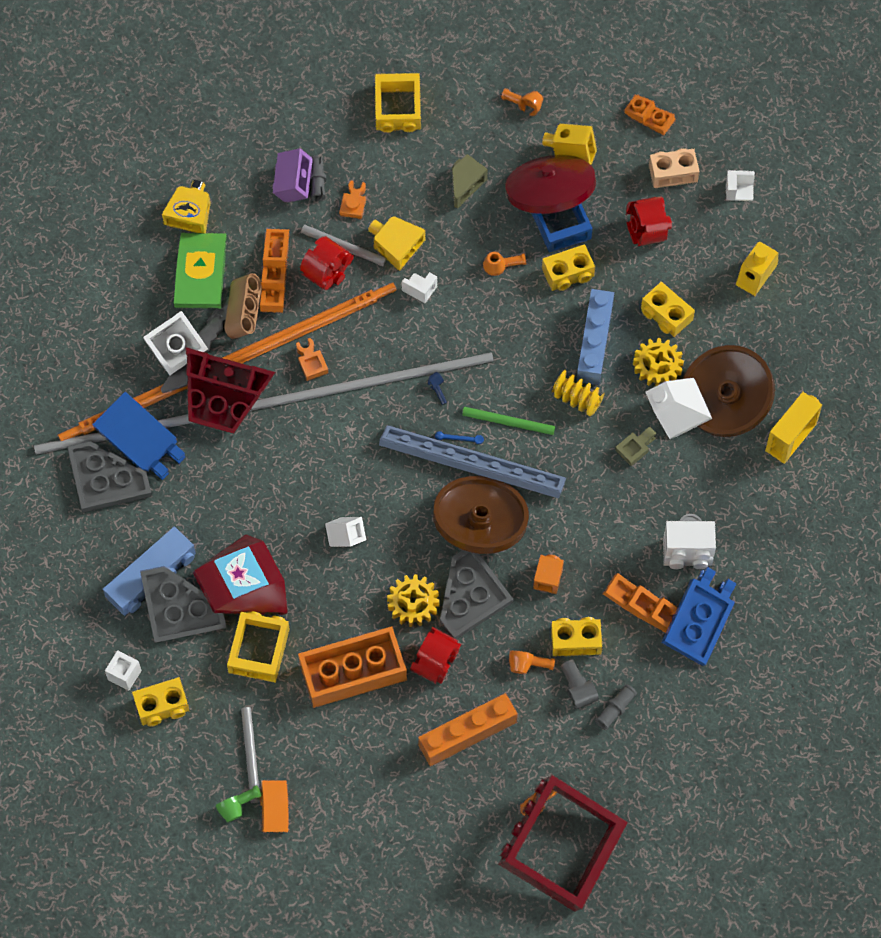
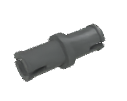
[310,155,326,201]
[595,684,637,730]

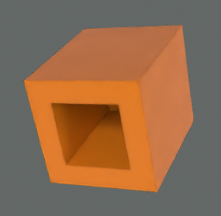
[533,554,564,594]

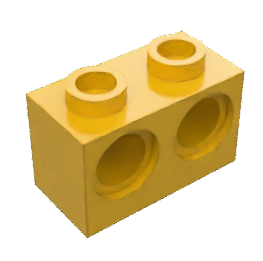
[542,244,595,291]
[641,282,695,337]
[551,617,602,656]
[132,677,190,726]

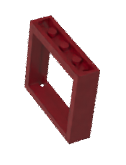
[498,775,628,912]

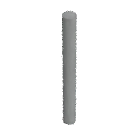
[301,225,387,266]
[241,707,260,803]

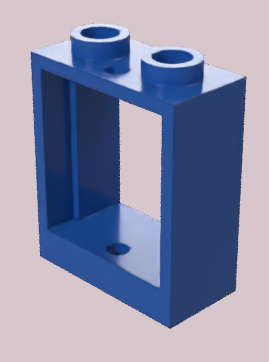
[532,204,592,253]

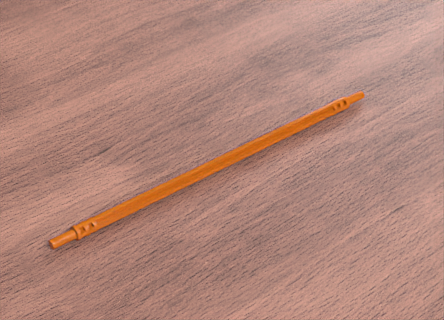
[58,282,397,441]

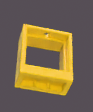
[375,73,421,133]
[765,392,822,464]
[227,611,289,683]

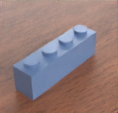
[577,289,614,385]
[103,526,196,616]

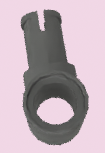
[561,660,599,709]

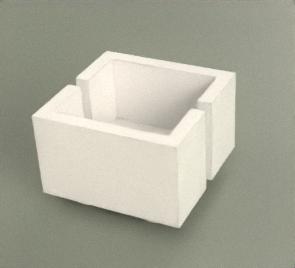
[663,521,716,569]

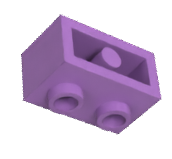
[273,148,313,202]

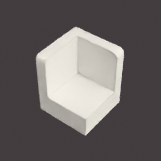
[726,170,755,201]
[402,272,437,303]
[325,517,366,547]
[105,650,141,691]

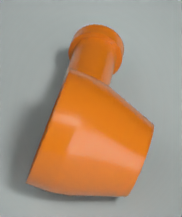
[501,89,543,116]
[483,252,526,276]
[509,651,555,674]

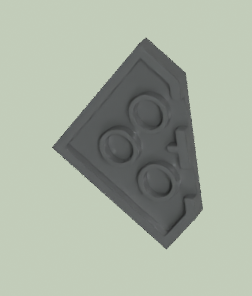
[67,441,152,513]
[440,550,513,639]
[140,566,226,643]

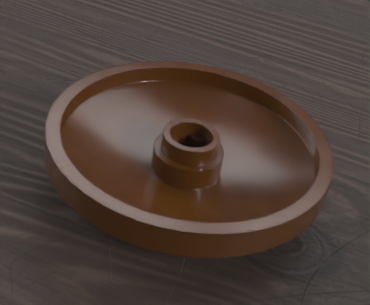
[683,345,775,437]
[433,476,529,554]

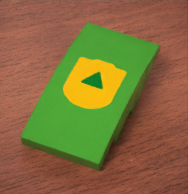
[174,233,227,308]

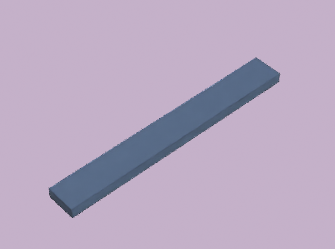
[379,425,566,498]

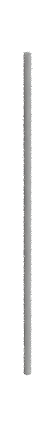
[34,353,493,455]

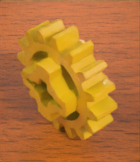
[633,338,684,386]
[387,574,439,627]

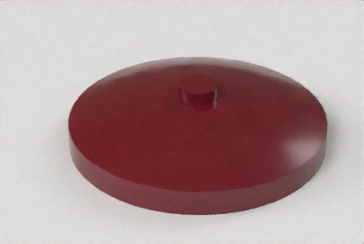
[505,155,596,214]

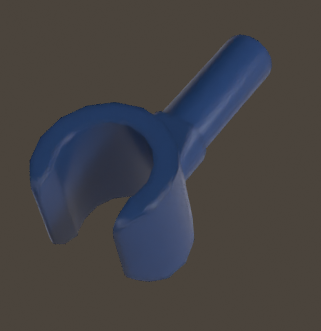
[428,372,447,405]

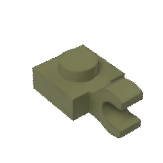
[615,427,656,466]

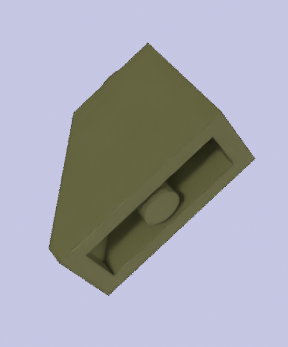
[452,154,487,209]

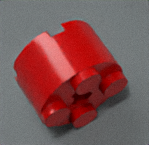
[626,197,672,246]
[300,236,354,290]
[410,627,462,684]

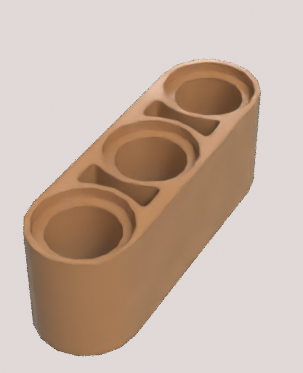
[225,273,261,339]

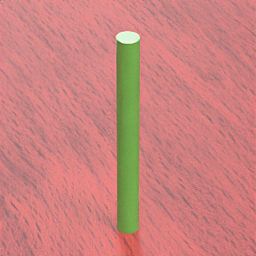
[462,407,556,435]

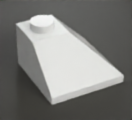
[143,311,208,376]
[646,378,712,439]

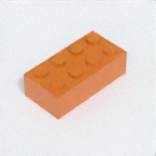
[298,626,407,708]

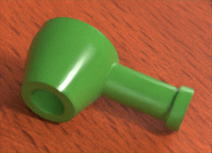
[215,785,262,822]

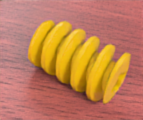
[552,370,604,416]

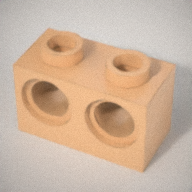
[649,149,699,188]

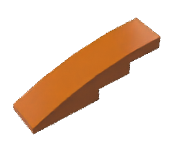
[260,229,289,313]
[603,573,677,633]

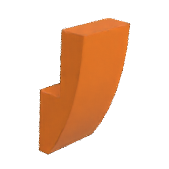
[624,94,675,136]
[260,780,288,832]

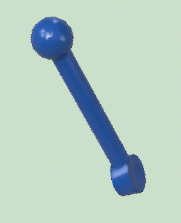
[435,431,484,444]

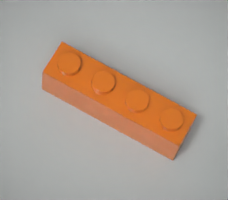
[418,693,518,766]

